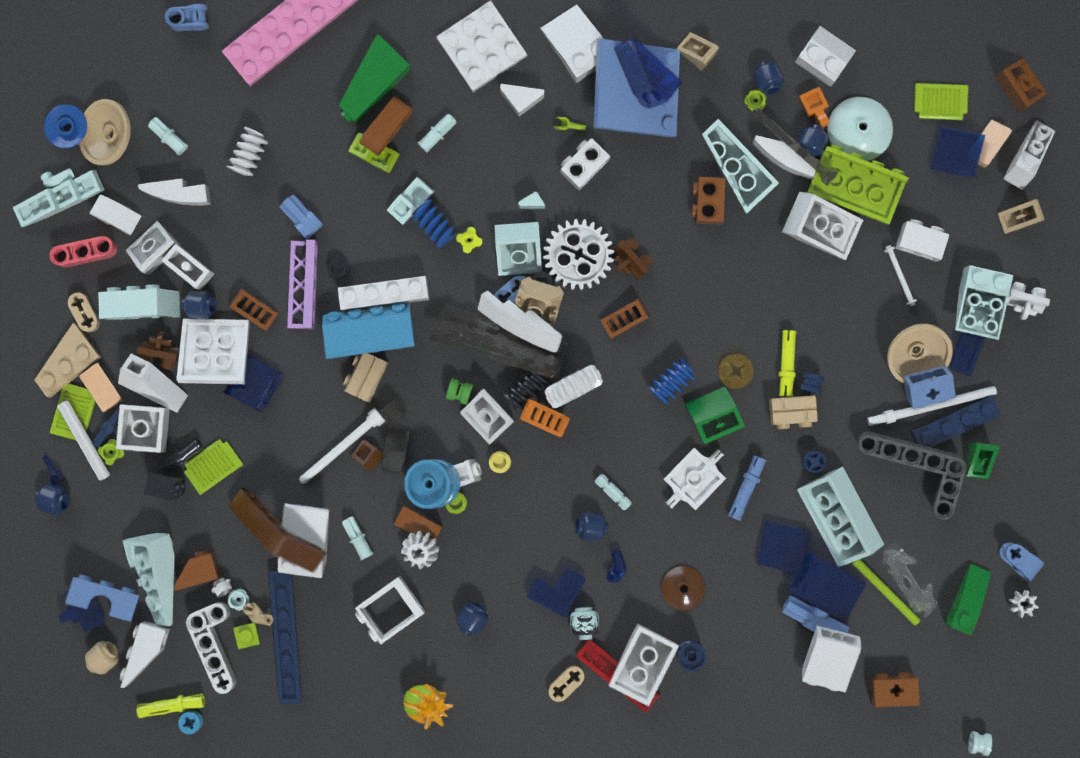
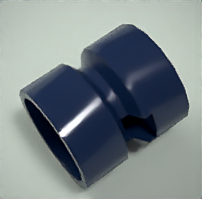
[675,640,707,672]

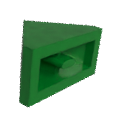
[966,443,999,479]

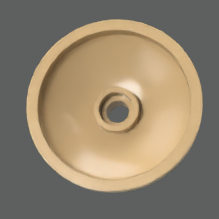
[79,99,131,165]
[887,324,953,383]

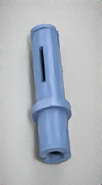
[728,455,767,521]

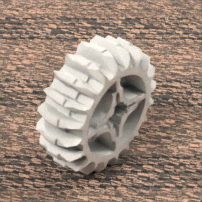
[545,365,603,408]

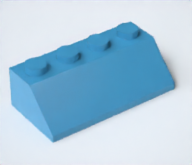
[322,302,414,359]

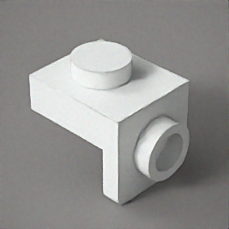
[453,459,482,487]

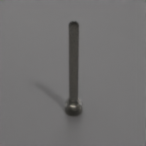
[752,108,838,186]

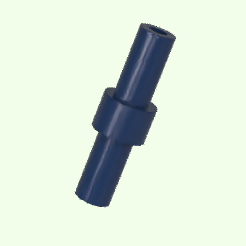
[92,407,120,448]

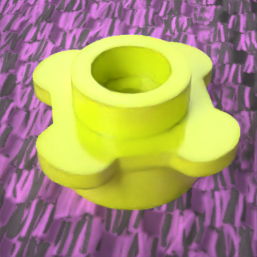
[456,227,482,253]

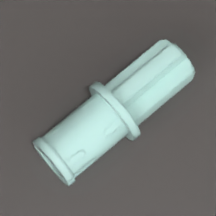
[418,114,456,153]
[148,117,188,155]
[342,516,373,560]

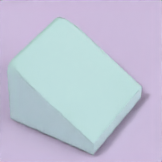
[518,192,545,209]

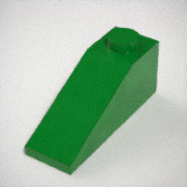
[945,564,991,635]

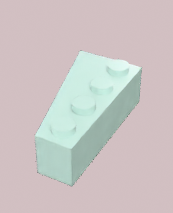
[702,119,779,214]

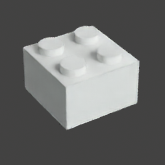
[116,405,170,452]

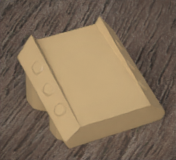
[515,277,564,328]

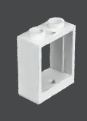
[355,576,425,644]

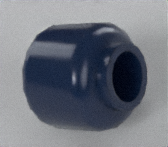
[753,61,784,96]
[796,125,829,159]
[182,290,217,319]
[35,484,70,515]
[575,512,609,542]
[456,602,489,636]

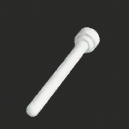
[299,407,386,484]

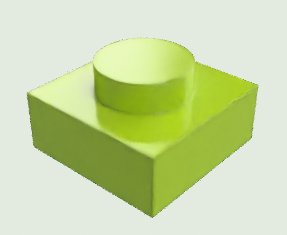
[233,622,261,649]

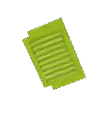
[914,83,968,120]
[50,384,95,440]
[184,439,244,495]

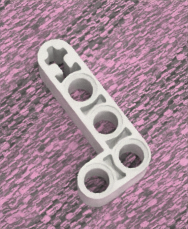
[186,602,236,694]

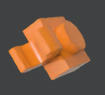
[799,87,829,128]

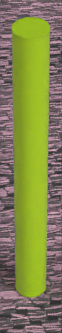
[852,559,921,626]

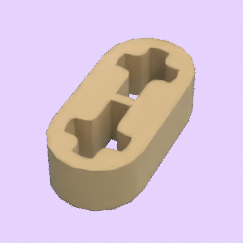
[68,293,100,332]
[549,665,584,702]

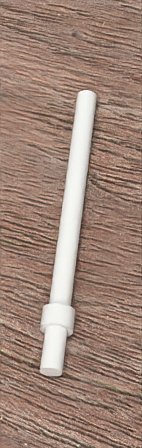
[867,386,997,426]

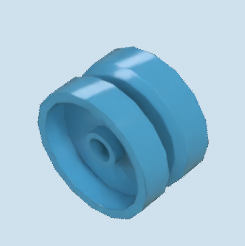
[405,459,460,508]

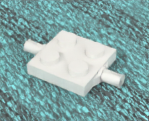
[663,448,726,510]

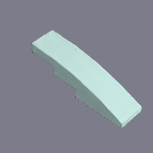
[13,170,104,227]

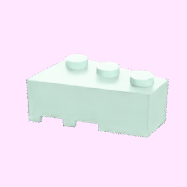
[98,285,180,320]

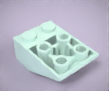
[955,265,1013,340]

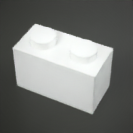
[895,219,949,262]
[162,244,214,291]

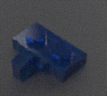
[58,591,105,633]

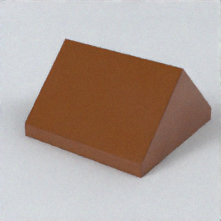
[995,58,1047,113]

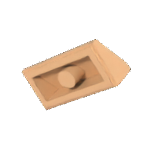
[966,120,1012,168]
[79,362,122,413]

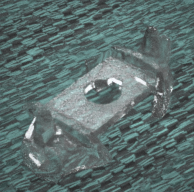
[882,549,937,617]

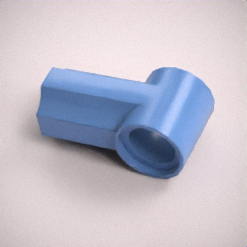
[280,195,323,239]

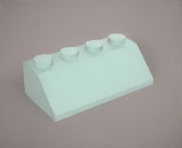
[797,467,884,567]

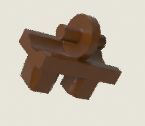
[613,238,653,280]
[137,332,180,370]

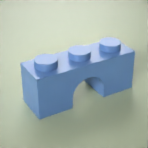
[65,574,139,622]

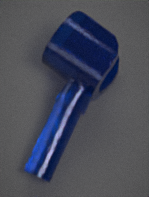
[42,455,64,485]

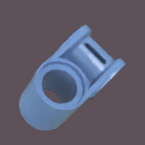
[165,4,209,32]
[999,543,1044,582]

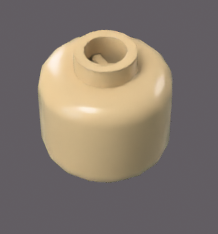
[85,641,119,675]

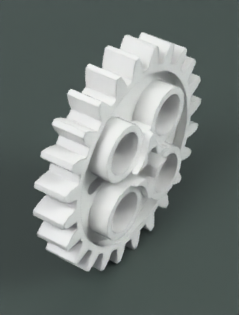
[543,219,614,291]

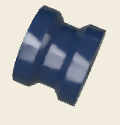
[799,372,825,394]
[802,451,826,473]

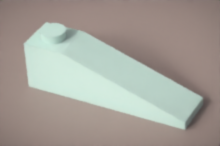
[122,533,174,626]

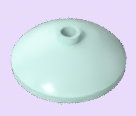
[827,97,893,161]

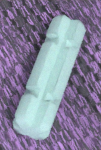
[595,474,632,510]

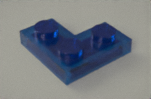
[527,568,586,618]

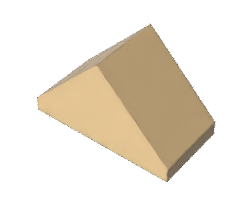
[676,32,719,71]
[998,199,1045,234]

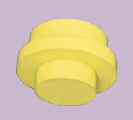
[489,451,511,473]

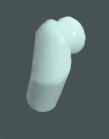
[41,168,75,187]

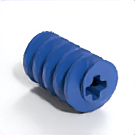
[412,199,458,249]
[647,357,695,405]

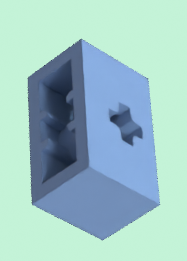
[903,365,956,409]

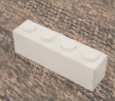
[338,276,430,312]

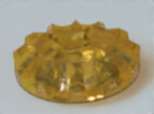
[718,354,754,389]

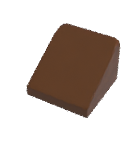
[351,439,385,471]

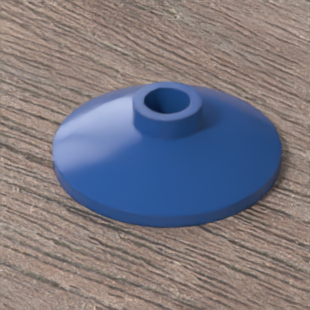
[44,105,87,148]

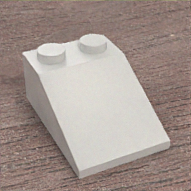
[541,5,603,83]
[782,192,863,260]
[278,504,329,578]
[609,623,679,706]

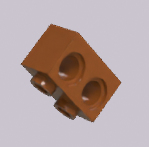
[692,177,725,225]

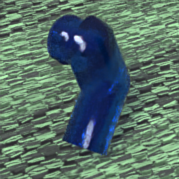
[606,550,627,583]

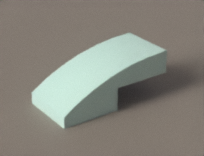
[387,177,435,225]

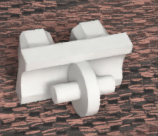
[1007,282,1050,320]

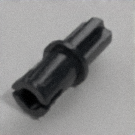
[161,438,203,473]

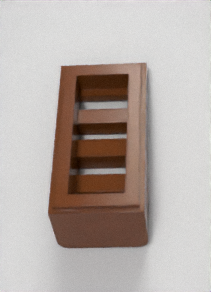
[229,289,278,331]
[600,298,650,339]

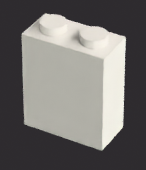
[802,626,861,692]

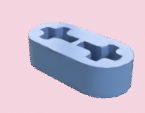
[494,275,525,304]

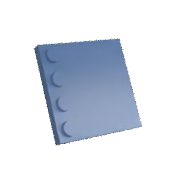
[594,39,680,138]

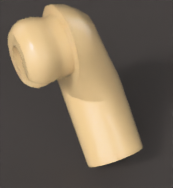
[243,602,273,626]

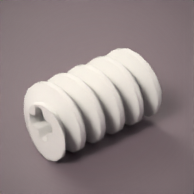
[226,127,268,176]

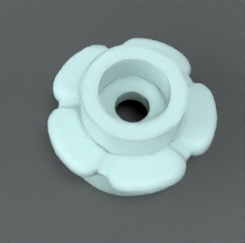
[228,589,249,610]

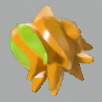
[404,684,453,729]

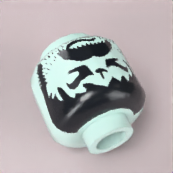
[570,607,599,640]

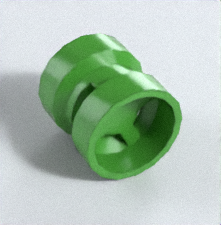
[446,378,473,405]

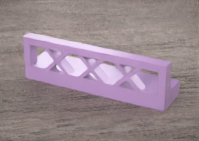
[287,240,318,329]

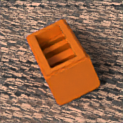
[520,399,570,437]

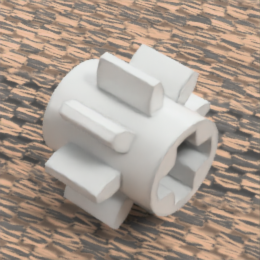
[1009,590,1038,618]

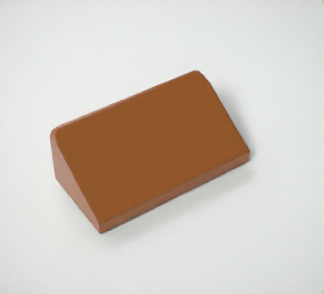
[394,505,443,539]

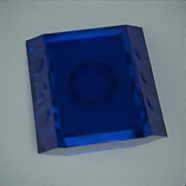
[224,355,285,413]

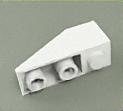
[1004,120,1055,190]
[118,354,188,413]
[120,621,170,688]

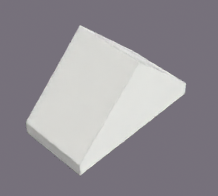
[500,84,544,117]

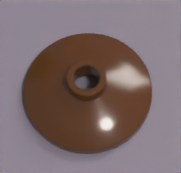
[661,566,705,610]

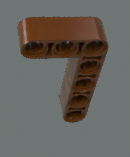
[229,487,327,573]

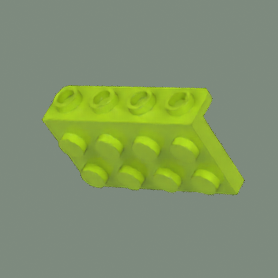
[807,145,909,225]

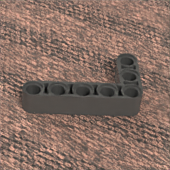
[858,431,966,519]

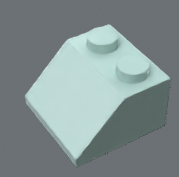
[495,222,542,276]

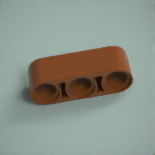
[360,96,413,156]

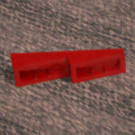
[576,639,661,713]

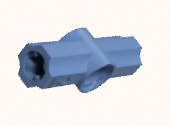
[781,595,850,633]

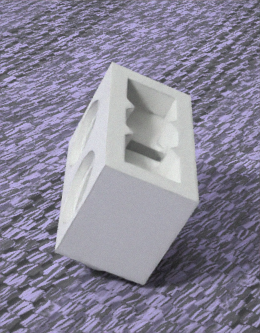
[561,138,610,190]

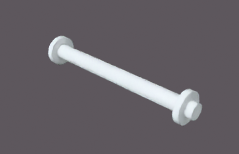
[884,245,917,307]

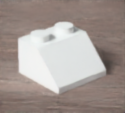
[795,26,856,87]

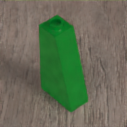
[339,34,411,125]

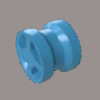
[178,710,204,734]

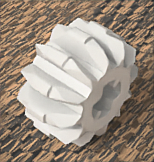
[401,530,439,569]

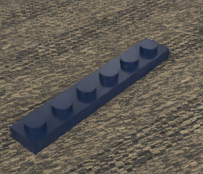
[269,570,302,704]

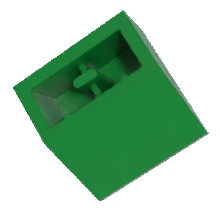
[685,387,745,444]

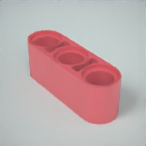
[50,236,117,267]

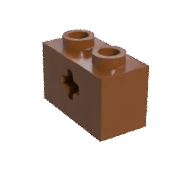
[870,672,920,707]

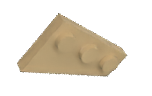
[35,322,101,398]

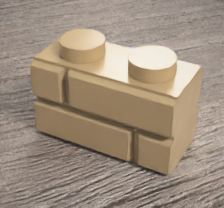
[343,353,388,402]
[769,395,818,429]

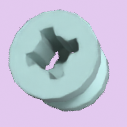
[968,731,992,756]

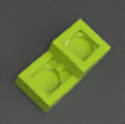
[348,132,400,174]

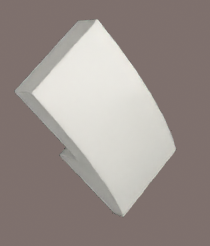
[89,194,141,235]

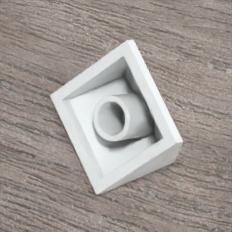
[125,221,181,275]
[460,389,514,445]

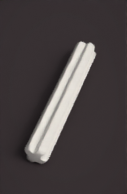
[58,401,110,480]

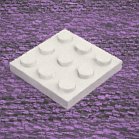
[437,1,527,92]
[177,319,250,384]

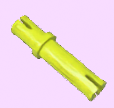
[779,330,796,397]
[137,693,205,719]

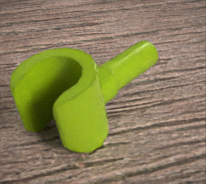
[554,117,586,131]

